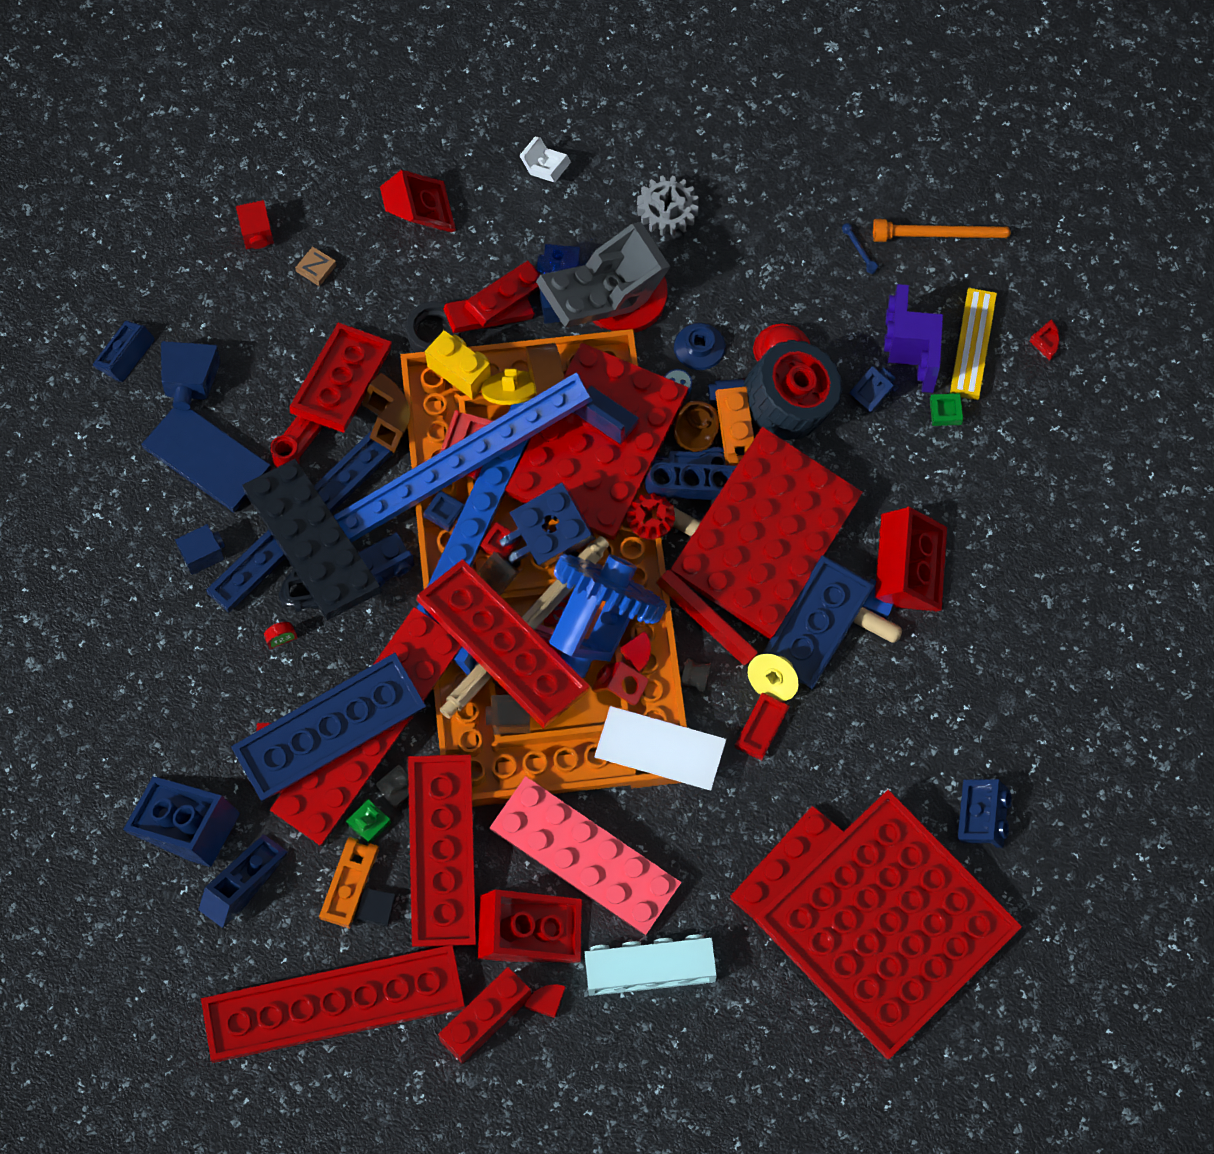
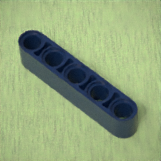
[644,462,736,500]

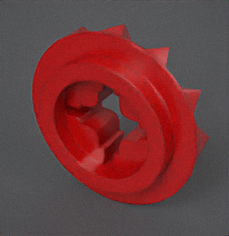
[627,492,675,539]

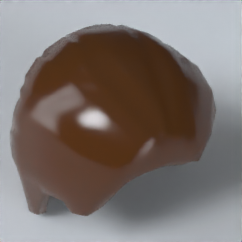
[673,400,720,452]

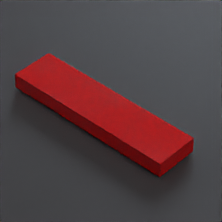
[656,570,757,666]

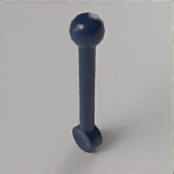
[842,223,878,274]

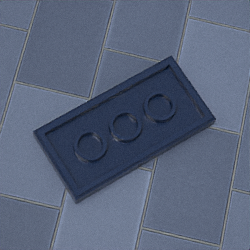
[141,407,271,513]
[762,555,875,690]

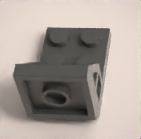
[536,222,670,328]

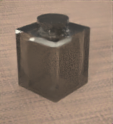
[486,695,531,735]

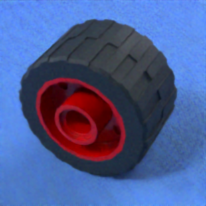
[744,340,842,440]

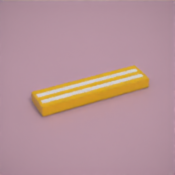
[950,288,997,400]

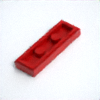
[443,298,534,333]

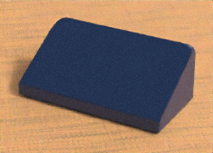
[93,321,155,382]

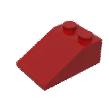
[478,889,582,963]

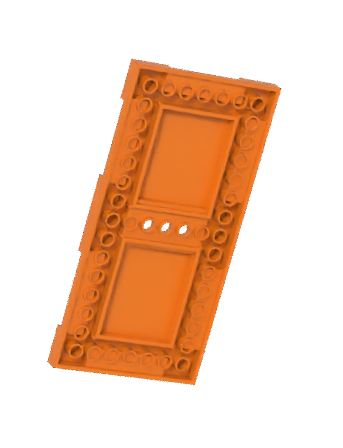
[400,329,687,807]

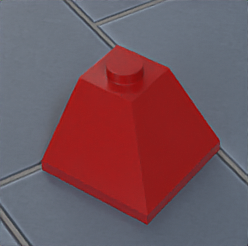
[380,169,456,233]

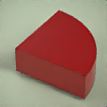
[1030,319,1059,360]
[620,631,651,673]
[525,984,566,1018]

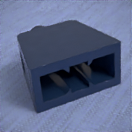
[161,341,220,411]

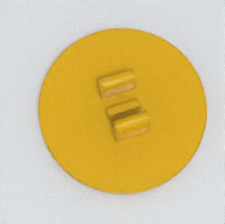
[481,369,535,405]

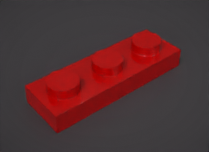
[464,260,541,327]

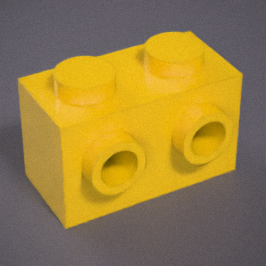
[425,330,491,400]

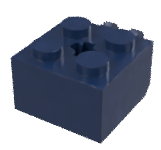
[499,483,596,568]

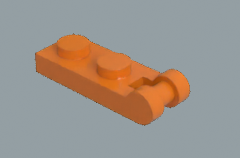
[715,387,754,466]
[319,837,379,929]

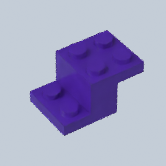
[884,284,943,393]

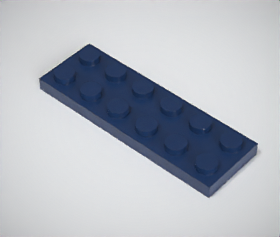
[231,653,427,802]

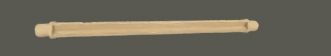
[440,536,609,719]

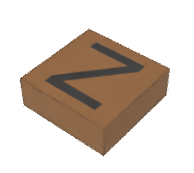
[295,246,336,286]

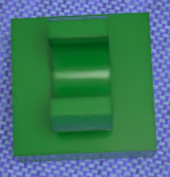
[346,799,391,844]

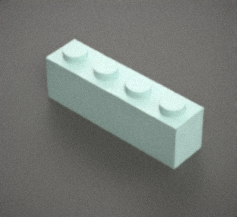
[584,934,716,996]

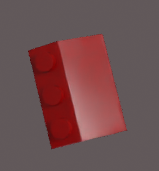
[875,507,947,612]

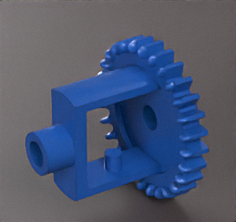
[549,554,667,678]

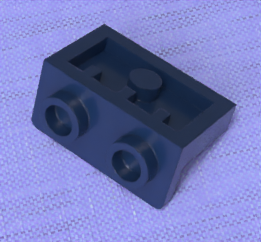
[358,532,415,588]
[958,779,1012,848]

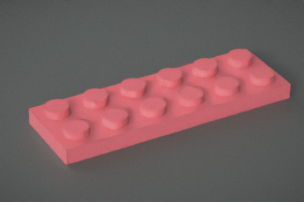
[490,776,681,936]

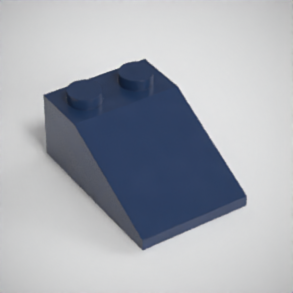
[123,776,240,867]

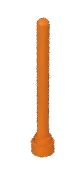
[873,219,1011,242]

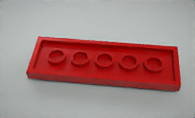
[417,559,590,729]
[408,755,476,947]

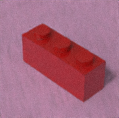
[438,967,531,1064]

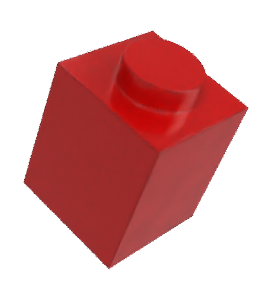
[236,200,274,249]

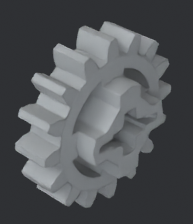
[637,175,698,236]

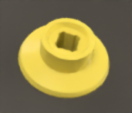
[748,654,798,702]

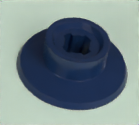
[674,323,726,370]

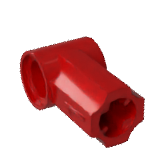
[271,416,322,468]

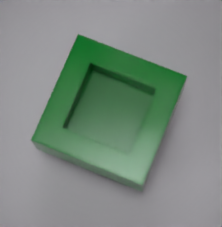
[930,393,963,426]

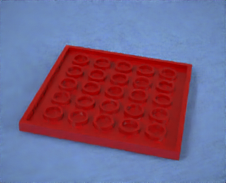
[753,790,1022,1060]

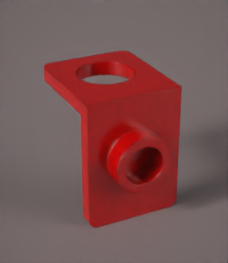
[591,661,648,705]

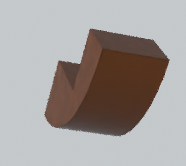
[526,343,564,396]
[362,373,410,453]

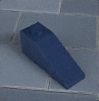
[198,834,288,928]

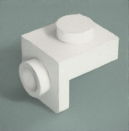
[520,136,571,183]

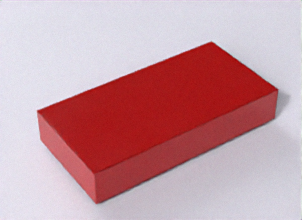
[735,692,790,761]

